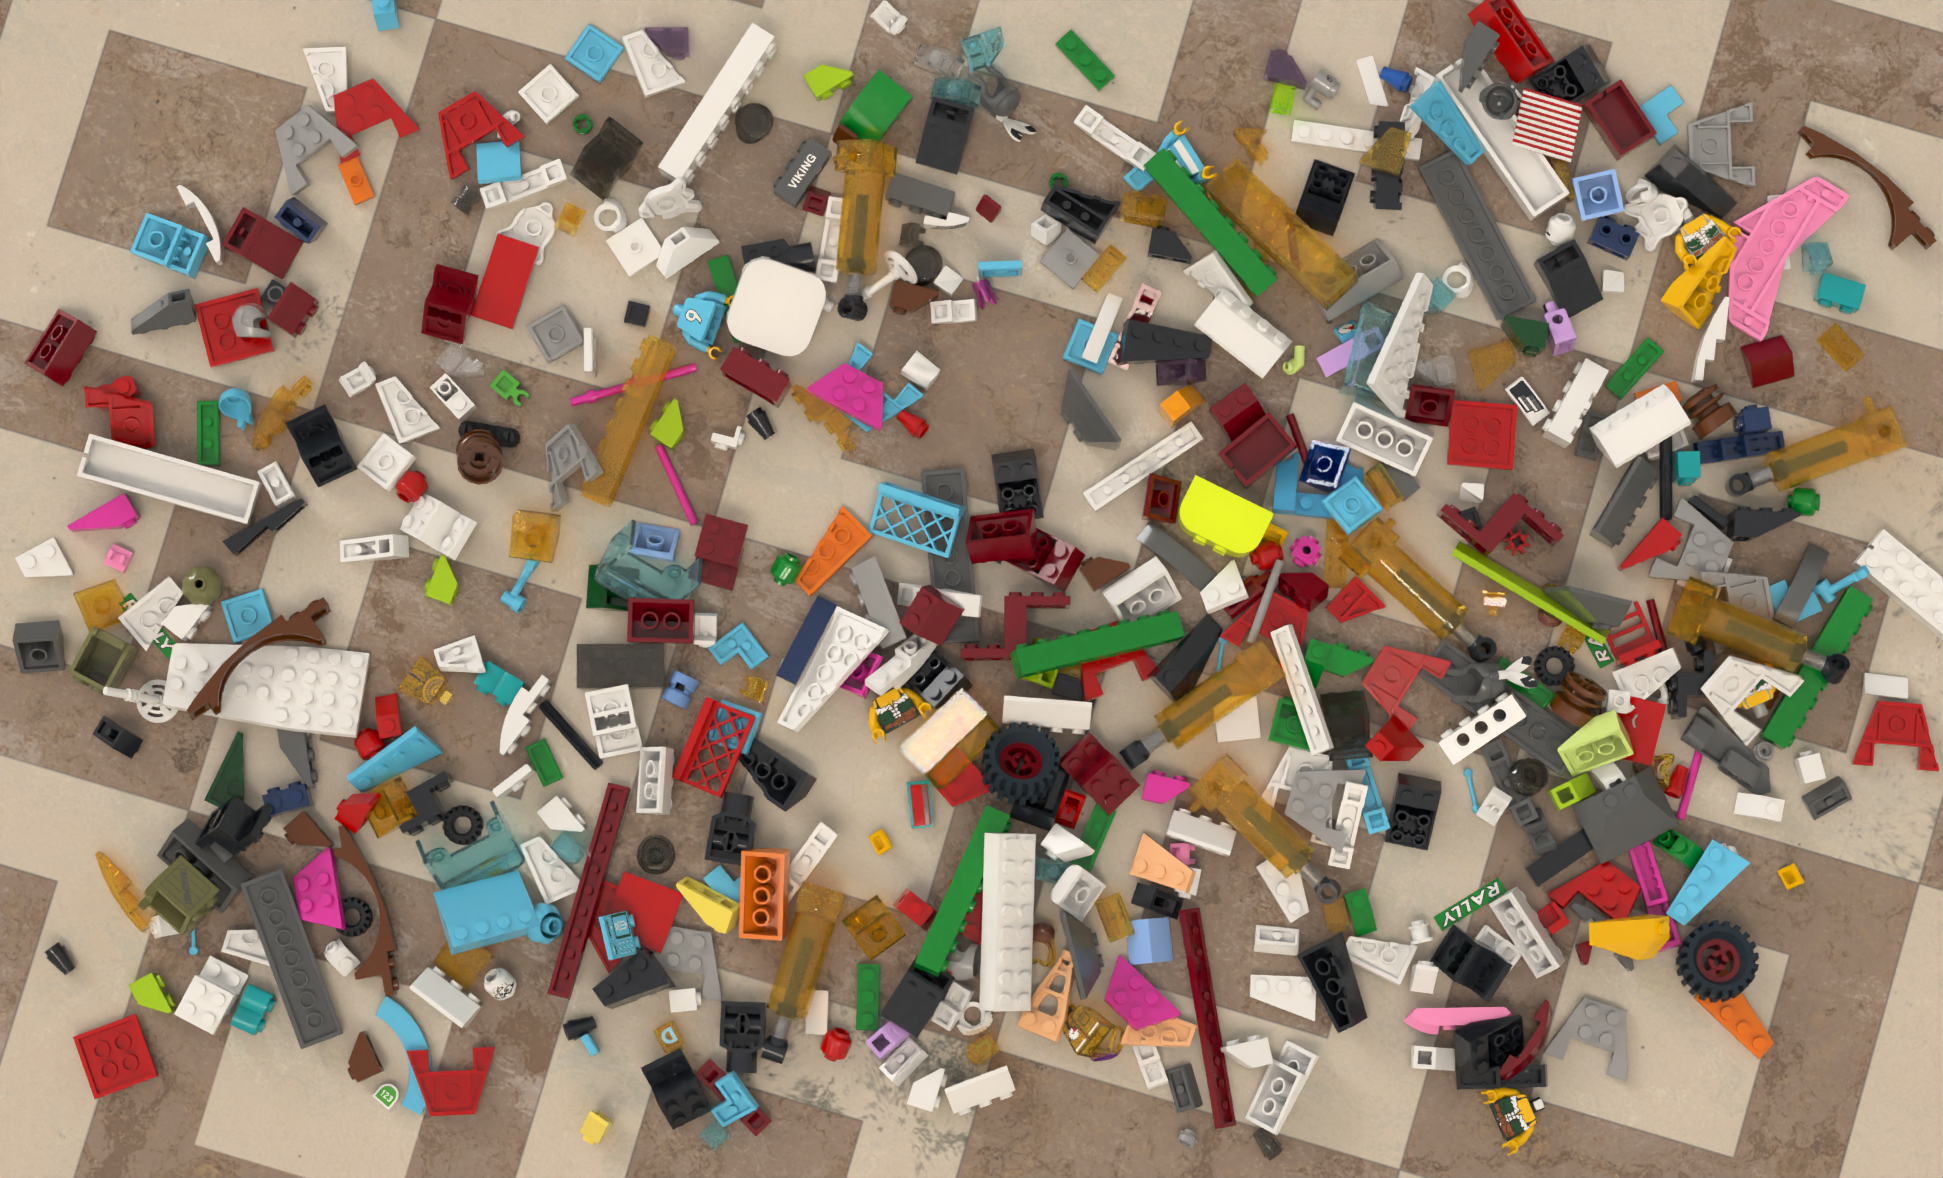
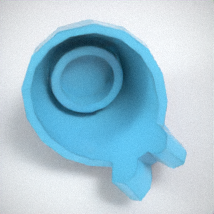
[218,388,254,430]

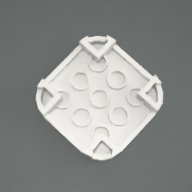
[726,256,826,356]

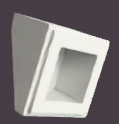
[1031,214,1061,246]
[934,265,963,297]
[1601,270,1624,294]
[1459,482,1484,503]

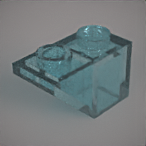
[959,27,1005,72]
[930,78,981,107]
[1801,242,1833,275]
[1424,277,1457,314]
[550,831,586,865]
[1035,857,1072,884]

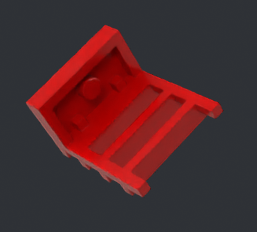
[1606,601,1662,667]

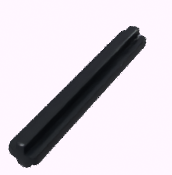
[1660,436,1672,520]
[539,700,603,770]

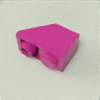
[1141,770,1190,804]

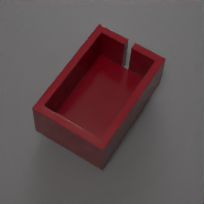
[1582,80,1657,161]
[720,347,792,408]
[1218,412,1297,489]

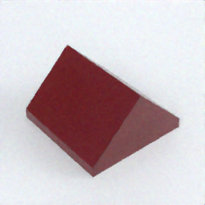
[1740,335,1795,389]
[1405,384,1455,427]
[1142,473,1182,524]

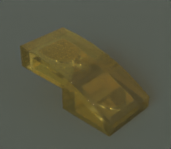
[1081,244,1127,293]

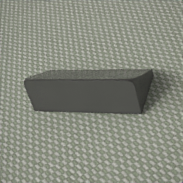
[1801,776,1852,820]
[1165,1063,1203,1113]

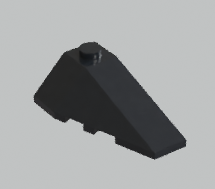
[1644,144,1738,218]
[1148,614,1223,706]
[739,737,817,812]

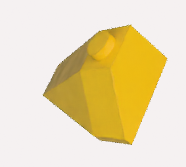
[1660,236,1737,330]
[1589,914,1670,960]

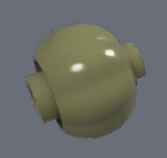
[182,566,223,605]

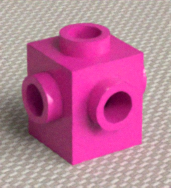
[1289,535,1322,568]

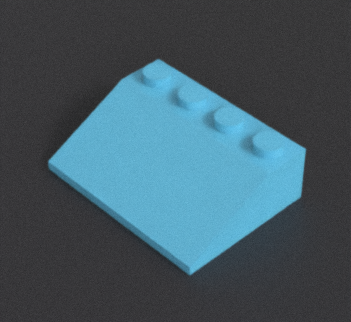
[433,870,538,955]

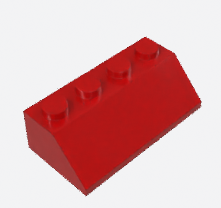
[1467,0,1554,85]

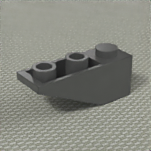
[1458,21,1500,93]
[131,289,196,335]
[277,728,318,788]

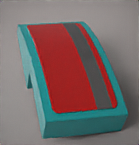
[907,780,933,829]

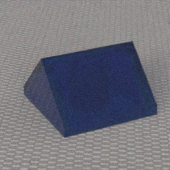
[1299,440,1351,493]

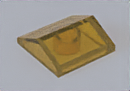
[73,579,128,632]

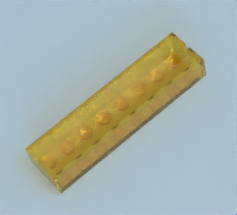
[1205,158,1358,311]
[580,335,677,508]

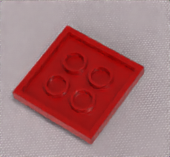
[195,288,275,368]
[1447,400,1517,471]
[73,1014,159,1099]

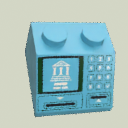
[598,911,641,960]

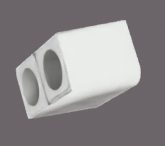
[901,351,940,392]

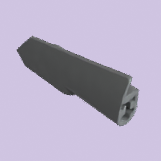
[1680,706,1771,795]

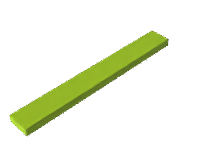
[1452,541,1610,644]

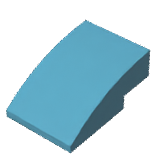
[130,213,212,279]

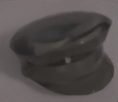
[735,103,773,144]
[905,245,943,287]
[1509,758,1549,796]
[637,835,675,875]

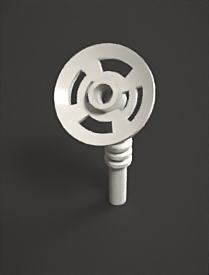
[836,250,918,307]
[103,679,178,723]

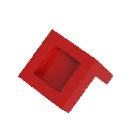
[1537,901,1570,936]

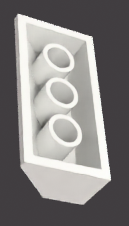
[1194,288,1293,379]
[1589,384,1691,468]
[1336,397,1435,476]
[1002,696,1092,735]
[1489,887,1565,979]

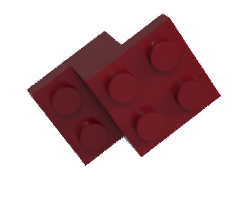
[421,264,479,345]
[690,514,748,591]
[1060,732,1140,815]

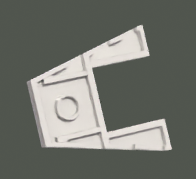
[1701,656,1804,746]
[1246,747,1332,847]

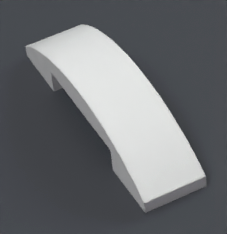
[1073,105,1156,171]
[480,159,567,209]
[177,185,224,266]
[816,196,850,283]
[1328,781,1368,869]
[788,821,839,903]

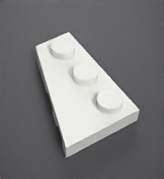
[622,30,686,98]
[303,47,348,113]
[1400,67,1441,139]
[1183,250,1253,307]
[375,376,440,445]
[118,576,183,651]
[1612,647,1682,713]
[520,836,580,904]
[1256,844,1309,923]
[221,930,270,966]
[1346,936,1418,986]
[1249,975,1316,1021]

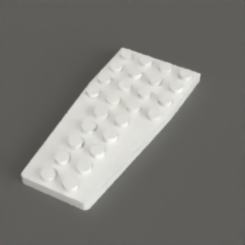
[163,643,370,738]

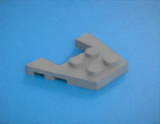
[1687,103,1755,187]
[275,105,360,196]
[545,424,604,511]
[1647,498,1734,582]
[1698,570,1774,654]
[1284,769,1366,853]
[653,926,722,1001]
[1543,997,1627,1081]

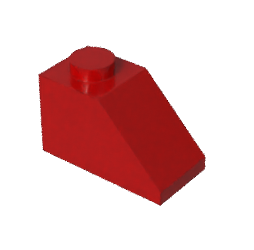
[375,693,404,740]
[334,793,382,834]

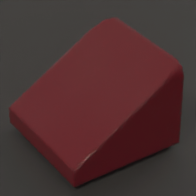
[803,186,831,217]
[976,194,1001,223]
[1575,940,1592,965]

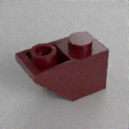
[1278,572,1329,612]

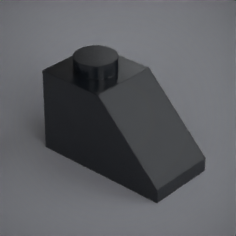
[1147,226,1192,264]
[93,716,143,759]
[1131,883,1184,920]

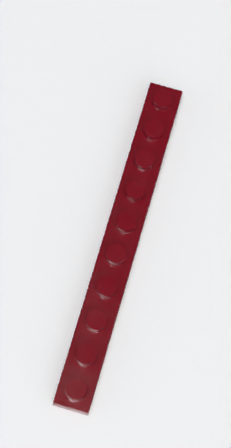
[547,783,631,1000]
[1178,907,1236,1129]

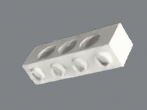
[1439,692,1527,765]

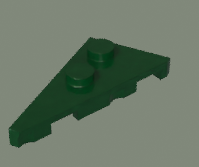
[204,731,244,807]

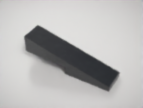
[222,499,308,556]
[1524,829,1593,887]
[1456,1064,1548,1090]

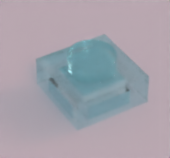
[700,1120,730,1151]

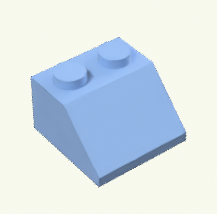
[1569,169,1624,221]

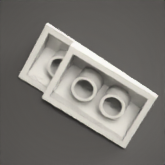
[1245,1040,1319,1135]

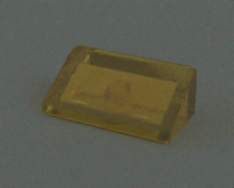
[1817,323,1865,372]
[1364,463,1404,511]
[1095,892,1135,942]

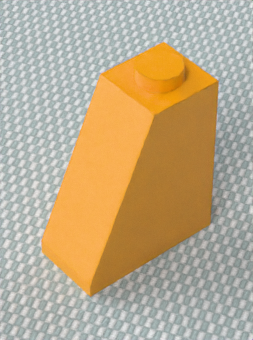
[1158,384,1205,428]

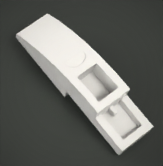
[897,582,983,617]
[865,634,938,696]
[500,675,551,757]

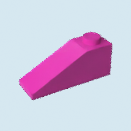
[67,493,141,532]

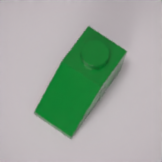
[1303,638,1332,688]
[1342,888,1377,937]

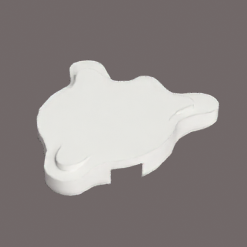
[638,178,702,219]
[1624,194,1688,252]
[497,202,556,265]

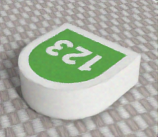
[372,1084,400,1110]

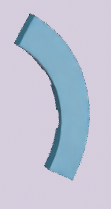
[376,997,432,1115]

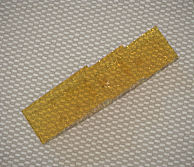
[95,851,150,932]

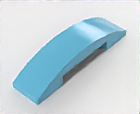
[1343,745,1390,835]

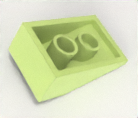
[1557,709,1634,777]

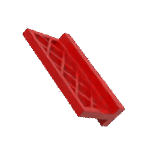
[672,697,756,798]

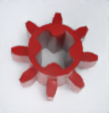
[1502,529,1530,556]

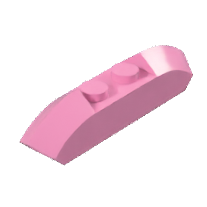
[1404,1007,1513,1034]

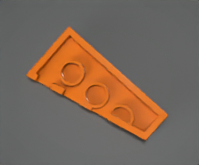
[795,505,873,597]
[1694,968,1774,1059]

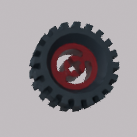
[980,722,1060,805]
[1676,920,1759,1003]

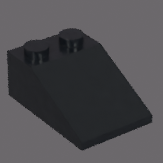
[1010,765,1070,831]

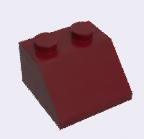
[267,282,319,338]
[1209,383,1266,442]
[899,585,965,646]

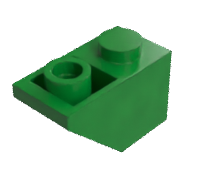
[1323,642,1374,678]
[1653,829,1704,871]

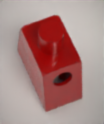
[893,888,937,931]

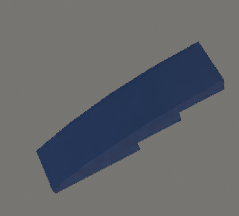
[1693,431,1786,465]
[776,596,837,685]

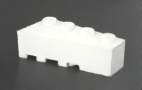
[1542,358,1609,449]

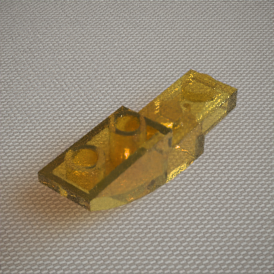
[252,375,313,451]
[791,384,856,455]

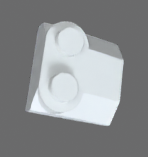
[1051,865,1107,922]

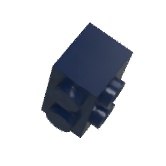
[274,197,328,244]
[1587,216,1640,261]
[1733,404,1772,437]
[262,781,314,817]

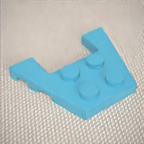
[836,342,924,433]

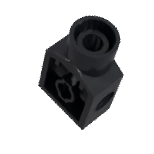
[741,239,816,272]
[705,792,757,866]
[719,1001,767,1073]

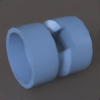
[661,670,699,710]

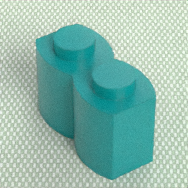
[473,660,526,707]
[230,984,276,1035]

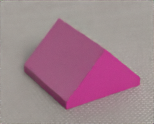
[840,652,884,699]

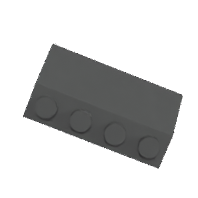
[1589,455,1658,548]
[157,818,253,914]

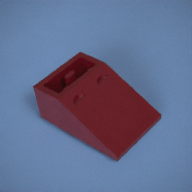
[222,207,304,280]
[1006,528,1085,592]

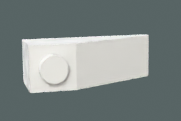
[340,534,409,563]

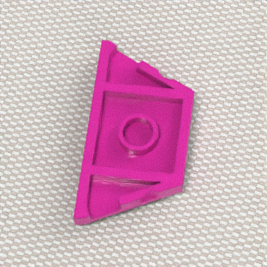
[806,363,883,432]
[293,847,346,930]
[1104,955,1181,1031]

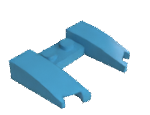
[1272,453,1364,519]

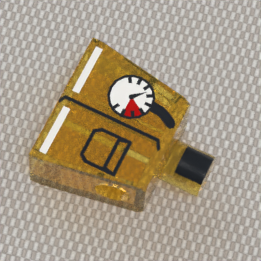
[1062,1004,1114,1058]

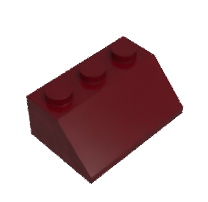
[24,309,98,386]
[966,509,1037,564]
[627,598,695,644]

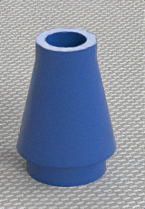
[1379,66,1413,93]

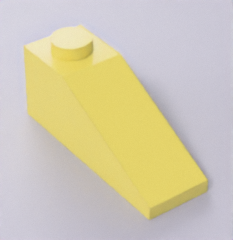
[676,876,740,934]
[580,1109,615,1145]

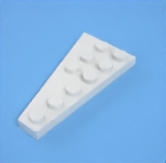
[777,606,890,733]

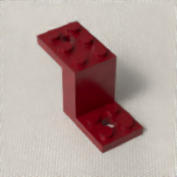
[1436,493,1564,557]
[960,592,1070,661]

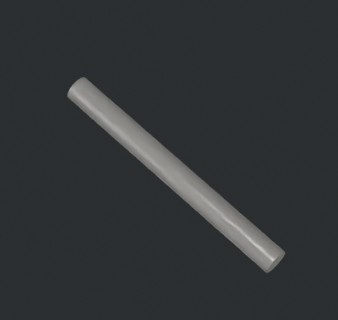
[1247,559,1284,644]

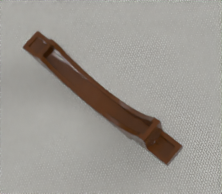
[1797,126,1937,250]
[187,597,331,721]
[333,825,399,997]

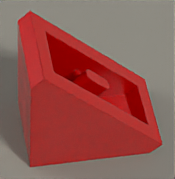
[1054,789,1087,829]

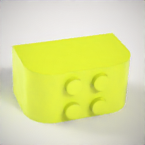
[1178,475,1274,558]

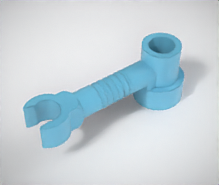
[500,555,540,614]
[1813,565,1870,604]

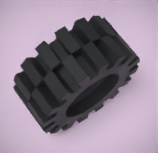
[1534,646,1575,686]
[442,805,484,845]
[336,897,373,937]

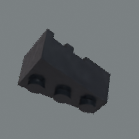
[1041,185,1121,244]
[592,949,676,1009]

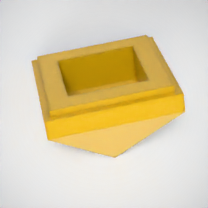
[1262,523,1288,546]
[868,829,893,856]
[1777,863,1804,890]

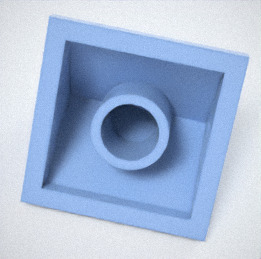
[629,522,680,563]
[1125,917,1173,965]

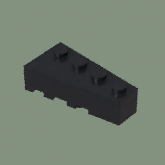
[1369,121,1405,210]
[1116,319,1212,365]
[1297,932,1368,1033]

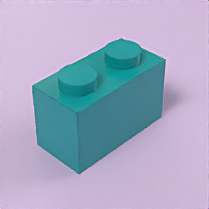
[1813,272,1866,314]
[1672,451,1701,486]

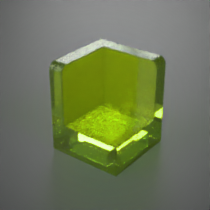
[1269,83,1296,116]

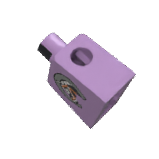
[1542,301,1577,357]

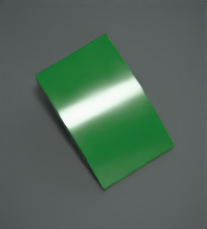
[839,70,913,150]

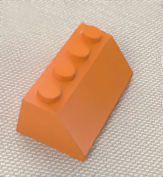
[739,848,790,941]

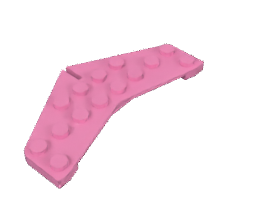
[1727,177,1850,342]

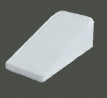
[257,461,298,510]

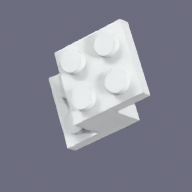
[400,493,477,560]
[585,684,643,759]
[174,955,250,1035]

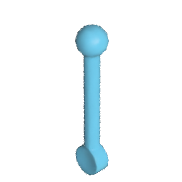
[1213,637,1227,681]
[1464,769,1480,814]
[189,929,199,955]

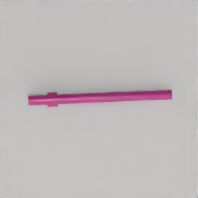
[570,363,697,407]

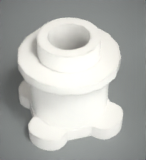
[1408,919,1434,945]

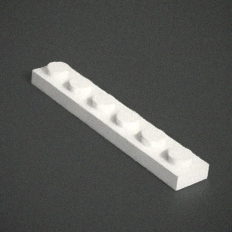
[1291,120,1422,161]
[1083,421,1203,511]
[1270,624,1334,756]

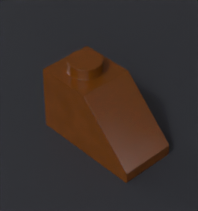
[890,280,939,315]
[1079,557,1131,592]
[283,811,335,847]
[347,1031,384,1083]

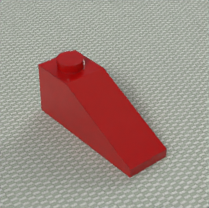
[1617,518,1682,571]

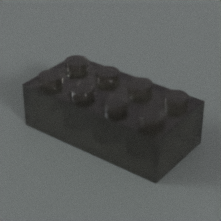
[577,643,666,690]

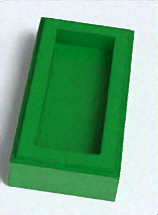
[525,738,564,787]

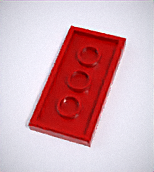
[471,234,540,329]

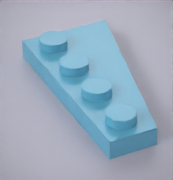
[1410,81,1484,165]
[347,726,443,792]
[1666,839,1750,926]

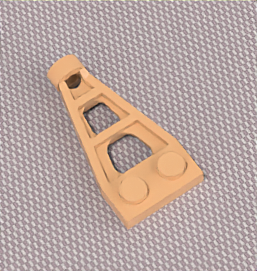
[1017,949,1075,1043]

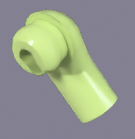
[1282,346,1305,375]

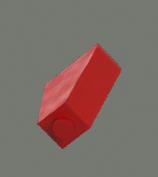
[1365,715,1424,761]

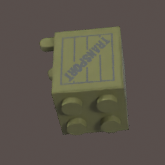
[68,626,140,696]
[138,855,220,935]

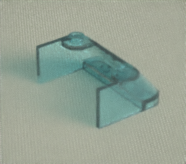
[1339,301,1396,401]
[595,519,703,600]
[415,800,525,890]

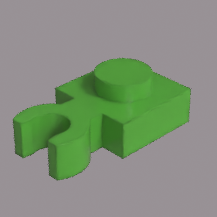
[490,369,530,407]

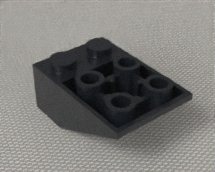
[1529,45,1611,103]
[915,97,975,175]
[1292,159,1355,236]
[1534,239,1603,318]
[991,449,1044,519]
[1727,507,1801,542]
[906,649,973,717]
[1385,773,1442,851]
[880,955,955,1038]
[1453,1015,1524,1078]

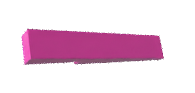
[1628,841,1681,953]

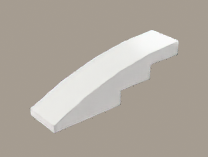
[1691,297,1729,384]

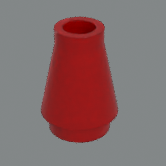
[897,409,929,439]
[1663,764,1689,799]

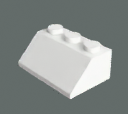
[1101,556,1182,622]
[636,747,675,815]
[1165,808,1237,857]
[409,966,483,1028]
[944,1065,1016,1116]

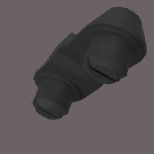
[458,421,520,448]

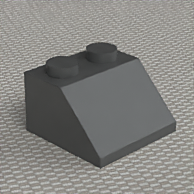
[12,620,65,673]

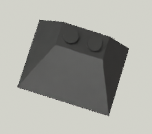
[1060,368,1122,450]
[1542,586,1632,631]
[1572,766,1679,864]
[1059,912,1104,1000]

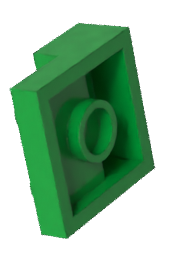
[1268,697,1322,752]

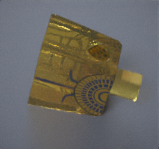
[397,655,453,706]

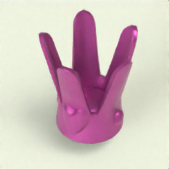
[972,276,1000,310]

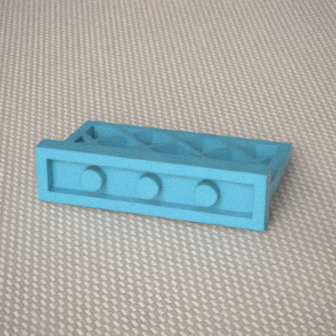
[868,481,966,558]

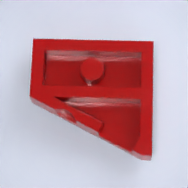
[1325,576,1386,623]

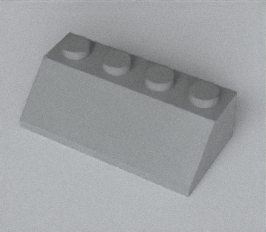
[1303,239,1403,321]
[849,556,907,651]

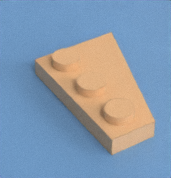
[1129,833,1196,893]
[1120,1018,1197,1047]

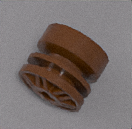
[1682,384,1738,440]
[456,429,503,485]
[1549,671,1608,727]

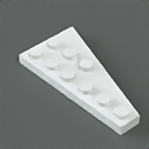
[1366,273,1433,418]

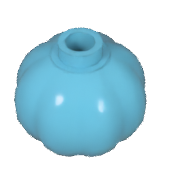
[526,903,563,944]

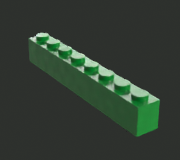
[1143,148,1277,298]
[1759,586,1873,750]
[1010,610,1185,679]
[914,805,1012,977]

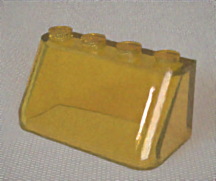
[898,688,999,789]

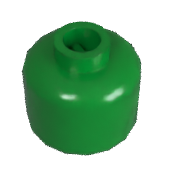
[1788,487,1820,516]
[770,552,802,586]

